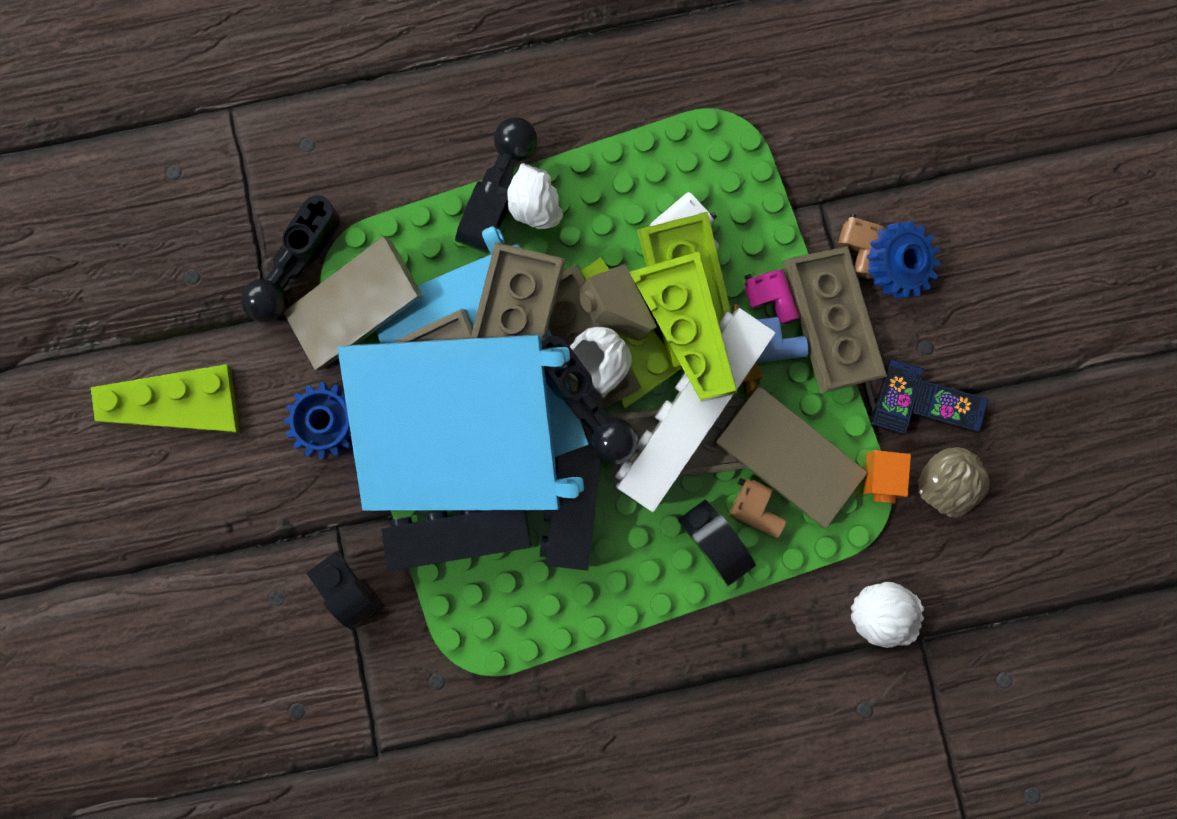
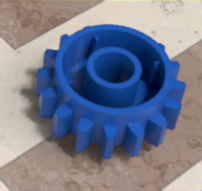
[867,221,941,299]
[283,382,353,459]

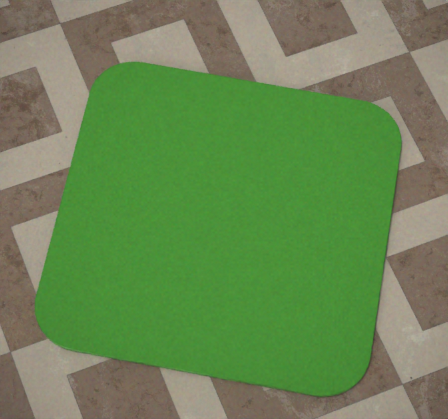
[321,109,892,676]

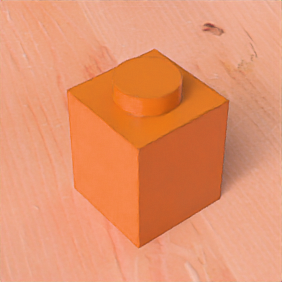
[863,450,911,504]

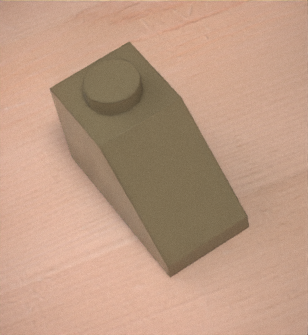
[578,264,657,341]

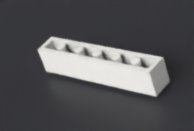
[615,308,776,512]

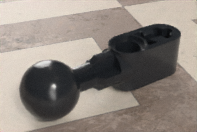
[455,117,538,254]
[241,195,340,322]
[541,336,638,464]

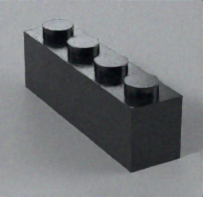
[540,425,601,571]
[381,510,532,572]

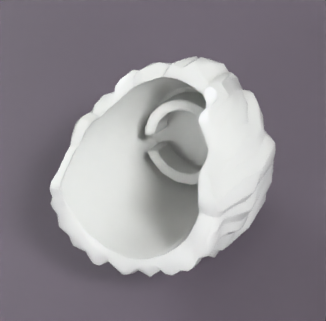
[507,163,563,229]
[562,327,632,398]
[851,582,924,648]

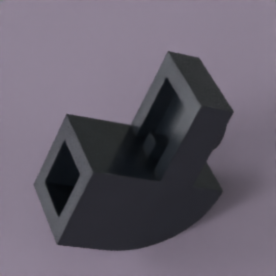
[678,499,756,586]
[306,551,385,630]

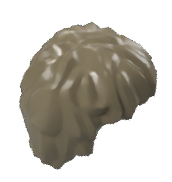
[917,447,990,518]

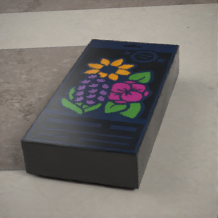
[870,359,924,435]
[911,380,988,433]

